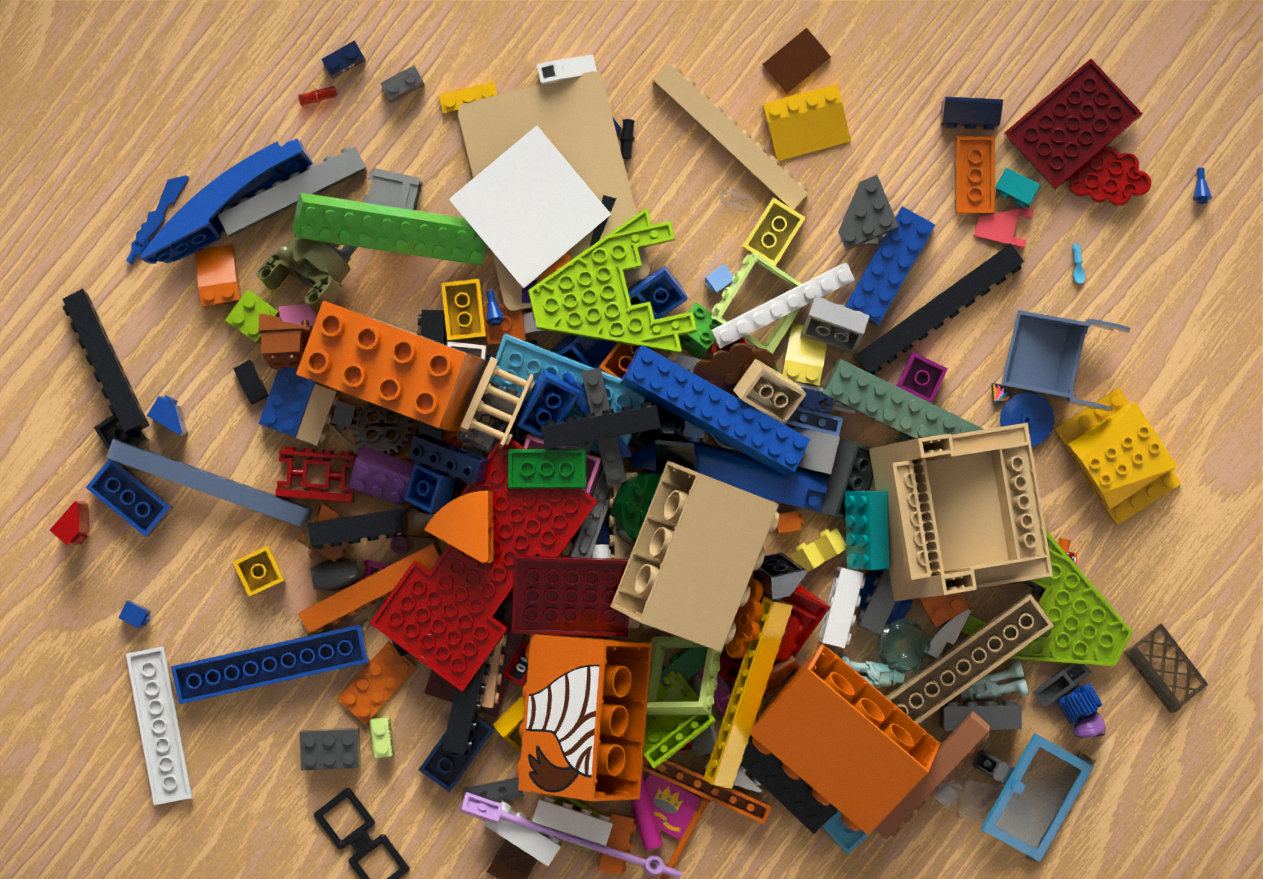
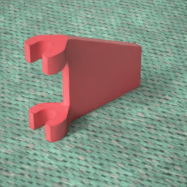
[974,208,1034,249]

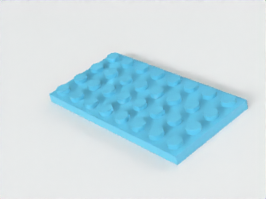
[490,334,646,461]

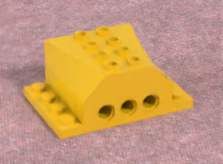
[1054,387,1181,525]

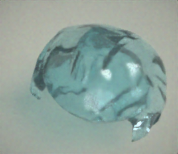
[876,619,931,674]

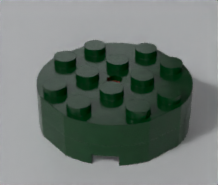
[612,473,662,547]

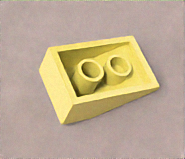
[782,323,827,386]

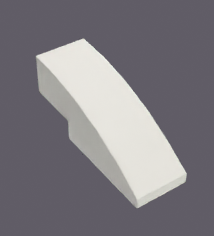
[923,609,971,659]

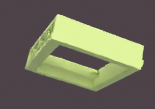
[711,253,801,354]
[646,636,723,715]

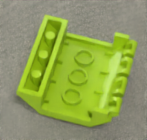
[643,670,716,769]

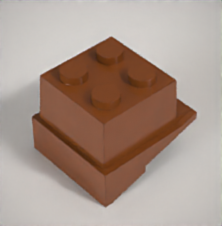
[258,314,312,370]
[298,501,349,562]

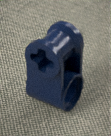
[798,387,833,414]

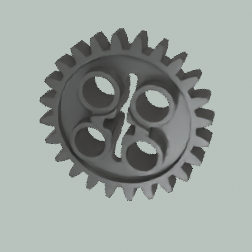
[351,401,414,455]

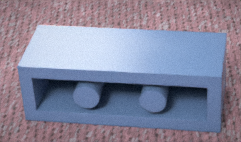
[785,407,843,436]

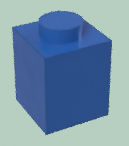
[118,600,151,628]

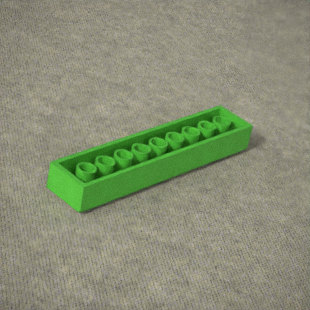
[292,193,487,266]

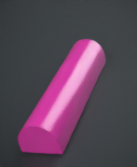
[630,773,663,851]

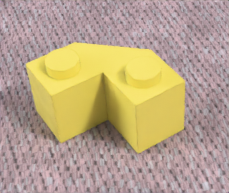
[790,528,847,572]

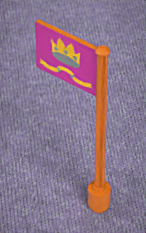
[629,774,710,879]

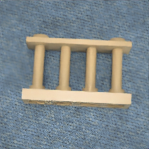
[459,357,535,449]

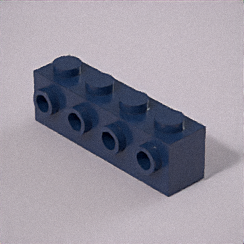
[408,433,489,485]

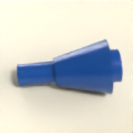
[1193,168,1212,204]
[486,290,505,326]

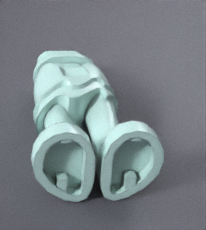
[840,655,905,688]
[961,660,1029,700]

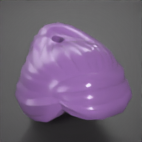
[1073,711,1106,738]

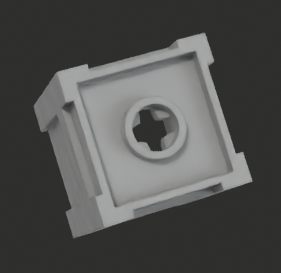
[363,168,422,210]

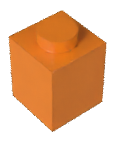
[776,511,804,534]

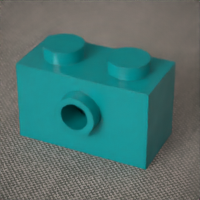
[995,167,1041,208]

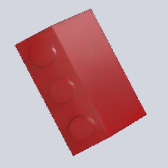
[49,501,90,546]

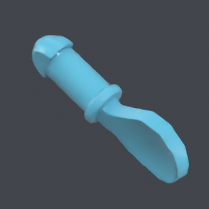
[1072,243,1085,284]

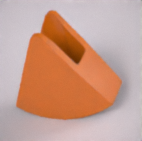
[424,491,494,563]

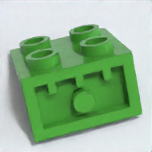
[678,303,721,359]

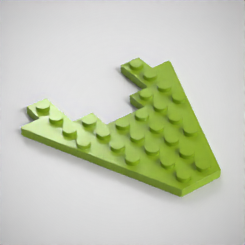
[528,208,697,354]
[961,529,1133,666]

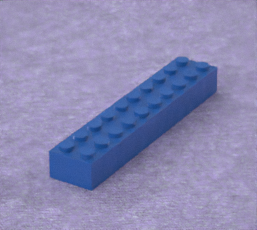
[620,345,810,477]
[171,624,370,704]

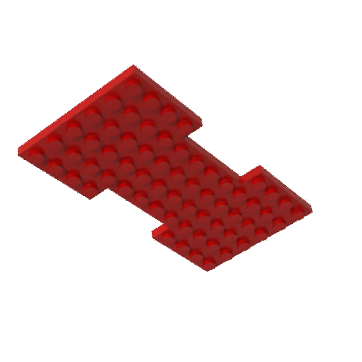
[369,438,599,692]

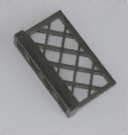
[1124,623,1208,713]

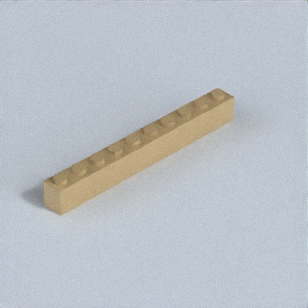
[652,63,808,210]

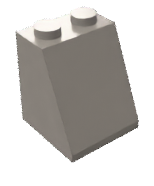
[793,426,840,475]

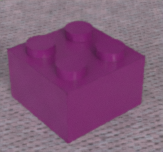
[896,352,948,403]

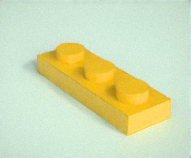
[439,81,497,114]

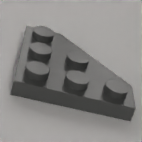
[838,175,899,250]

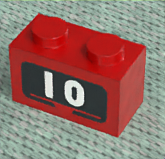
[503,642,528,687]

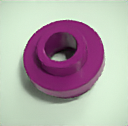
[390,535,410,554]

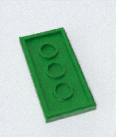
[508,449,587,489]

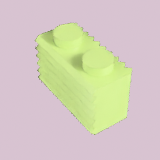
[370,717,395,758]

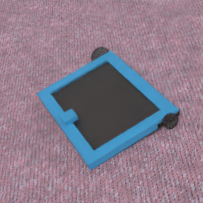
[981,733,1096,863]

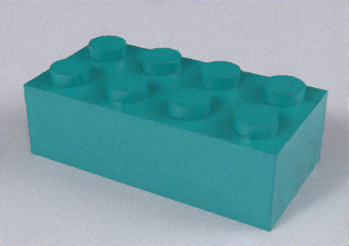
[845,490,890,570]

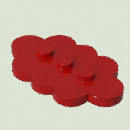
[1069,147,1151,206]

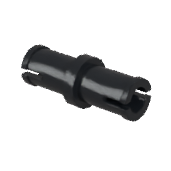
[620,119,635,159]

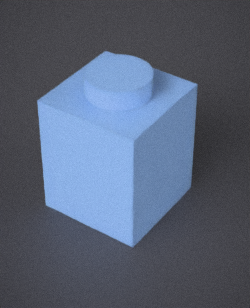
[705,264,733,294]

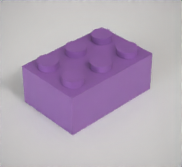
[348,446,414,506]

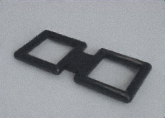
[314,788,410,879]

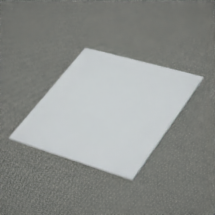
[449,126,611,288]

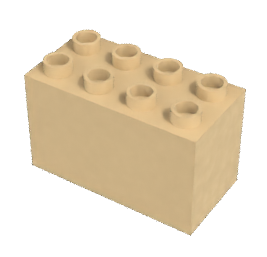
[610,461,779,652]

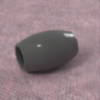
[310,558,360,591]

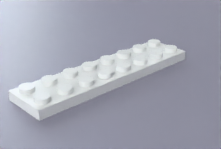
[126,646,193,805]

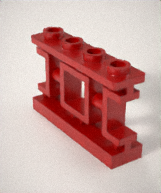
[275,446,357,502]

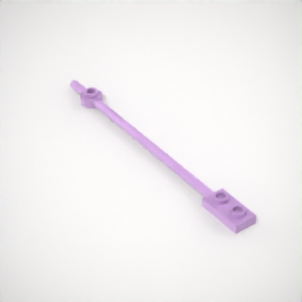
[460,792,682,879]

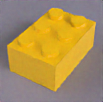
[441,279,487,342]

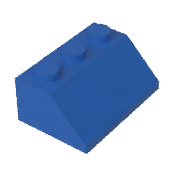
[515,369,580,438]

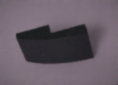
[233,360,269,405]

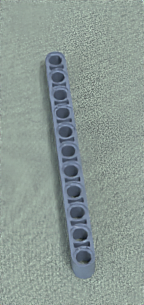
[106,439,312,527]

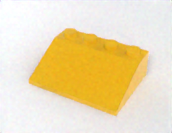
[762,84,851,161]

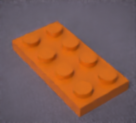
[956,136,995,214]
[337,641,417,725]

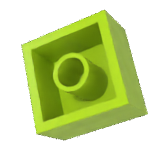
[225,289,280,344]

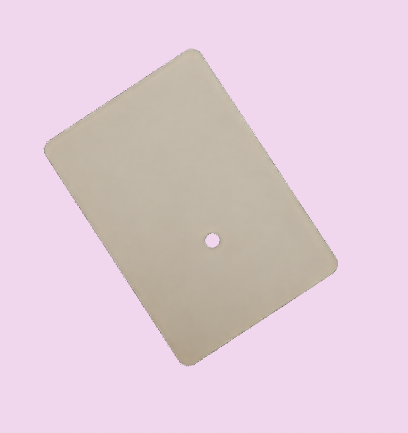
[458,71,650,311]

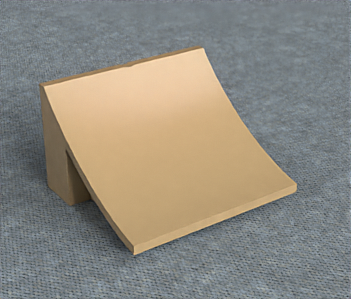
[869,423,1053,601]

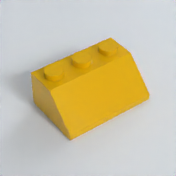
[493,695,525,752]

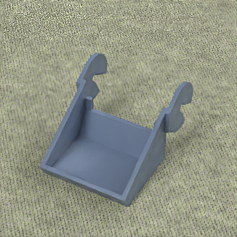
[1001,310,1130,412]

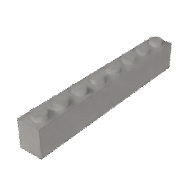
[218,146,367,237]

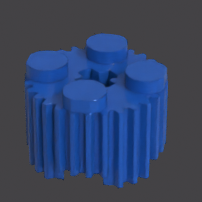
[1057,682,1103,724]

